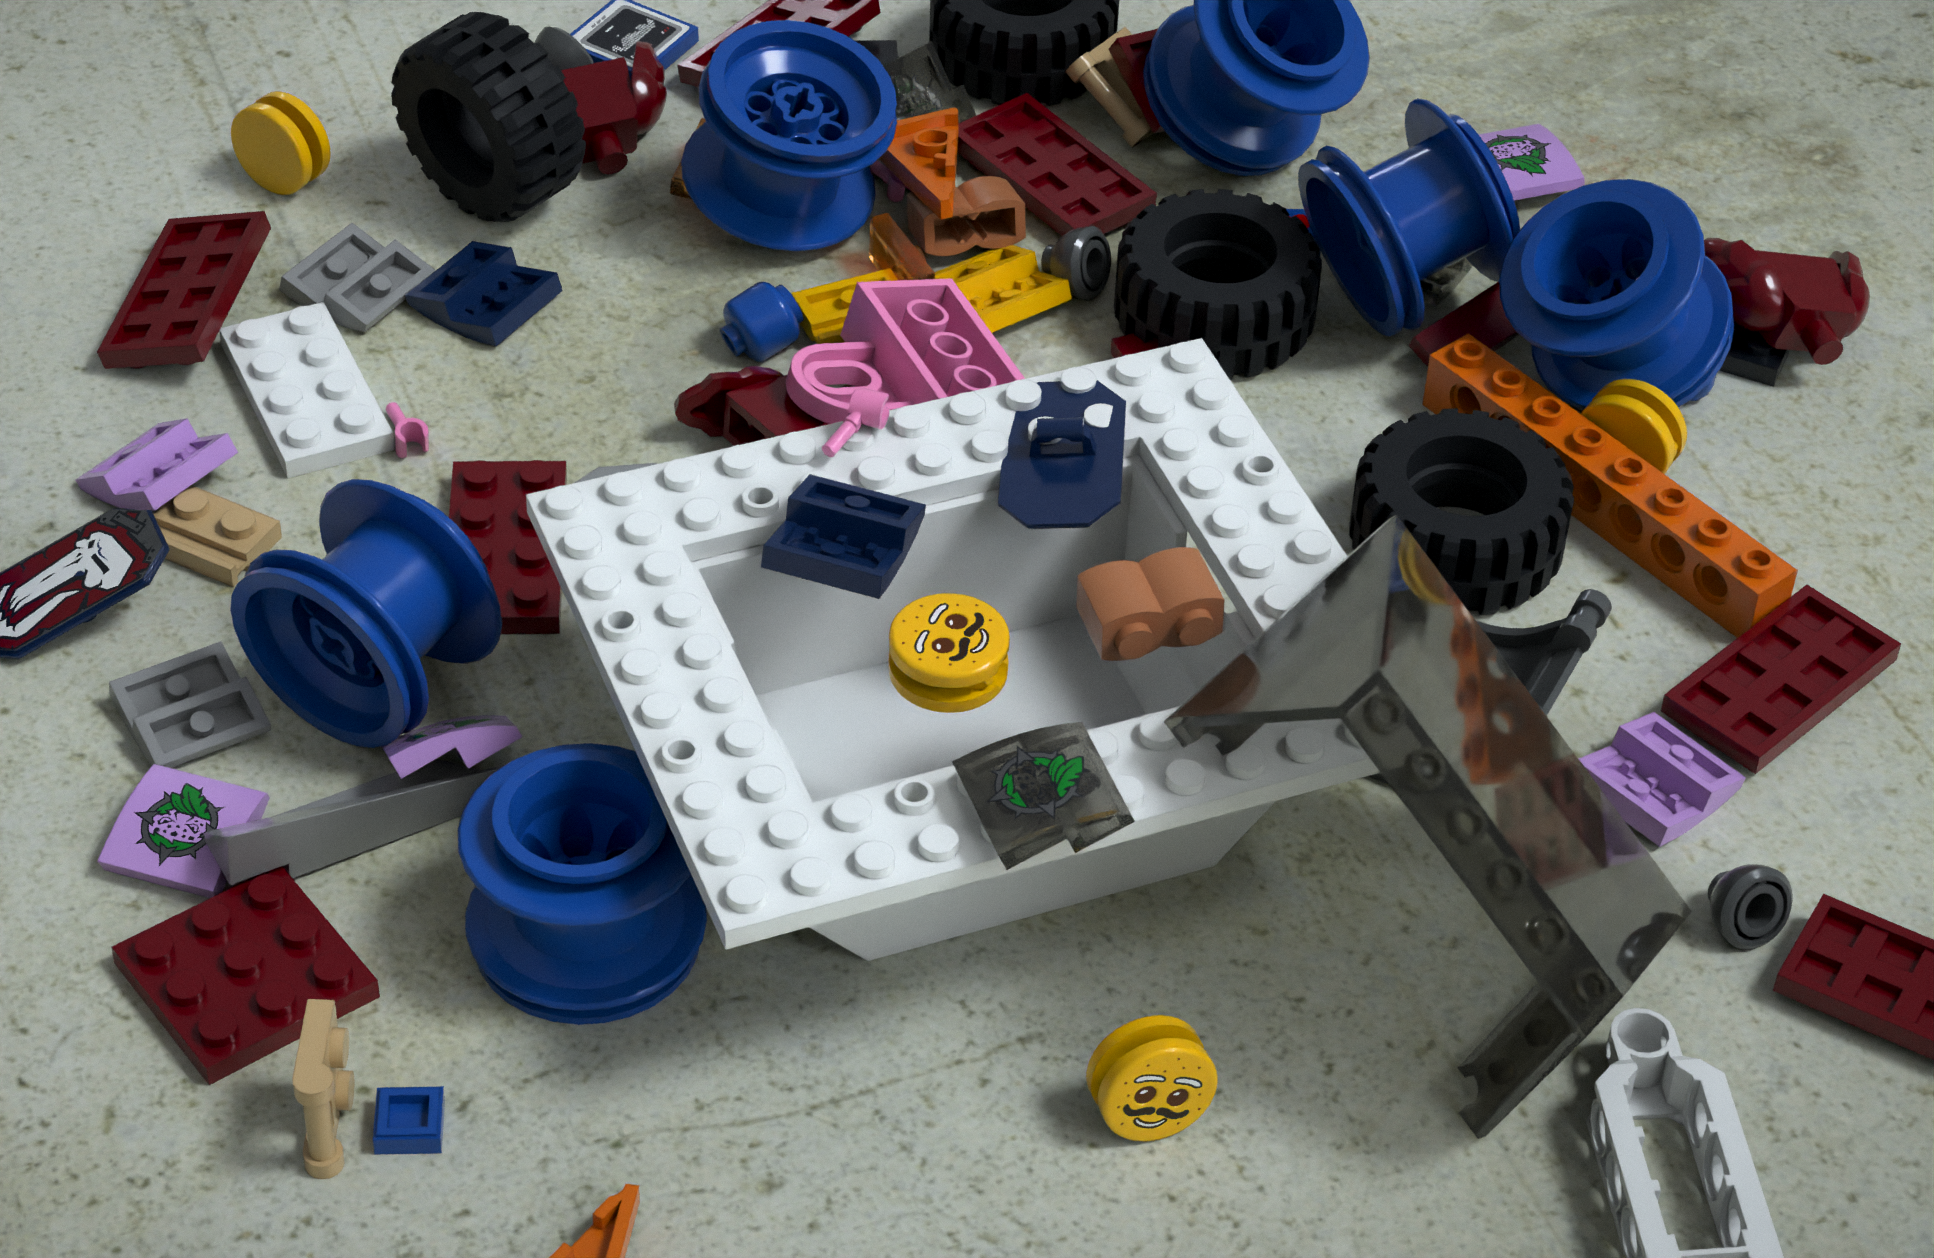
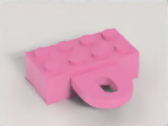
[786,278,1025,424]

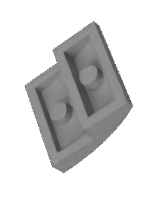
[279,223,436,332]
[109,641,271,768]

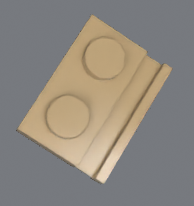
[154,485,282,587]

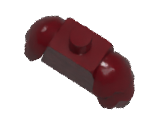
[561,41,667,175]
[1704,238,1870,365]
[674,366,853,446]

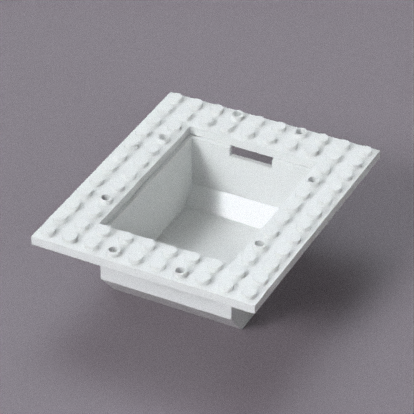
[526,338,1465,961]

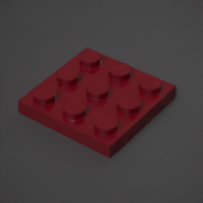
[111,866,380,1085]

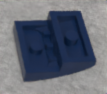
[405,241,563,346]
[761,474,926,599]

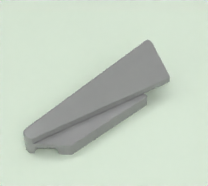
[204,759,503,885]

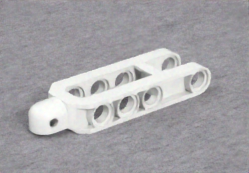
[1586,1008,1784,1258]

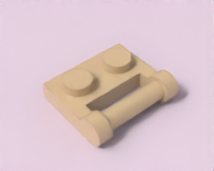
[1066,27,1153,148]
[292,999,355,1179]

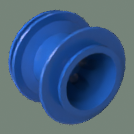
[1143,0,1370,176]
[681,20,897,251]
[1298,98,1520,337]
[1499,179,1734,414]
[230,479,502,748]
[458,743,707,1025]

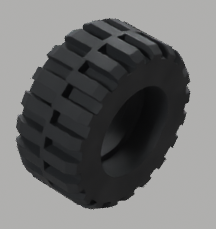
[929,0,1119,106]
[391,12,586,222]
[1114,189,1322,380]
[1349,408,1574,616]

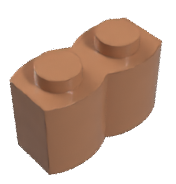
[907,176,1026,256]
[1076,547,1225,661]

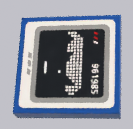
[570,0,699,79]

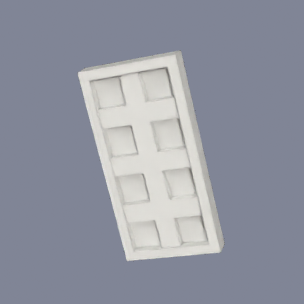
[219,302,395,478]

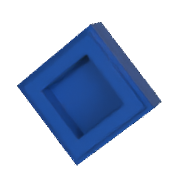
[373,1086,445,1155]

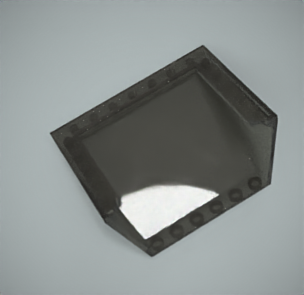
[1164,514,1692,1139]

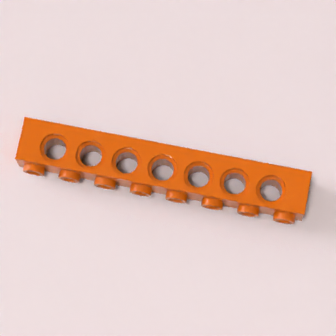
[1422,333,1798,638]

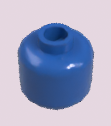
[720,281,804,362]

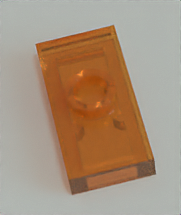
[869,212,935,280]

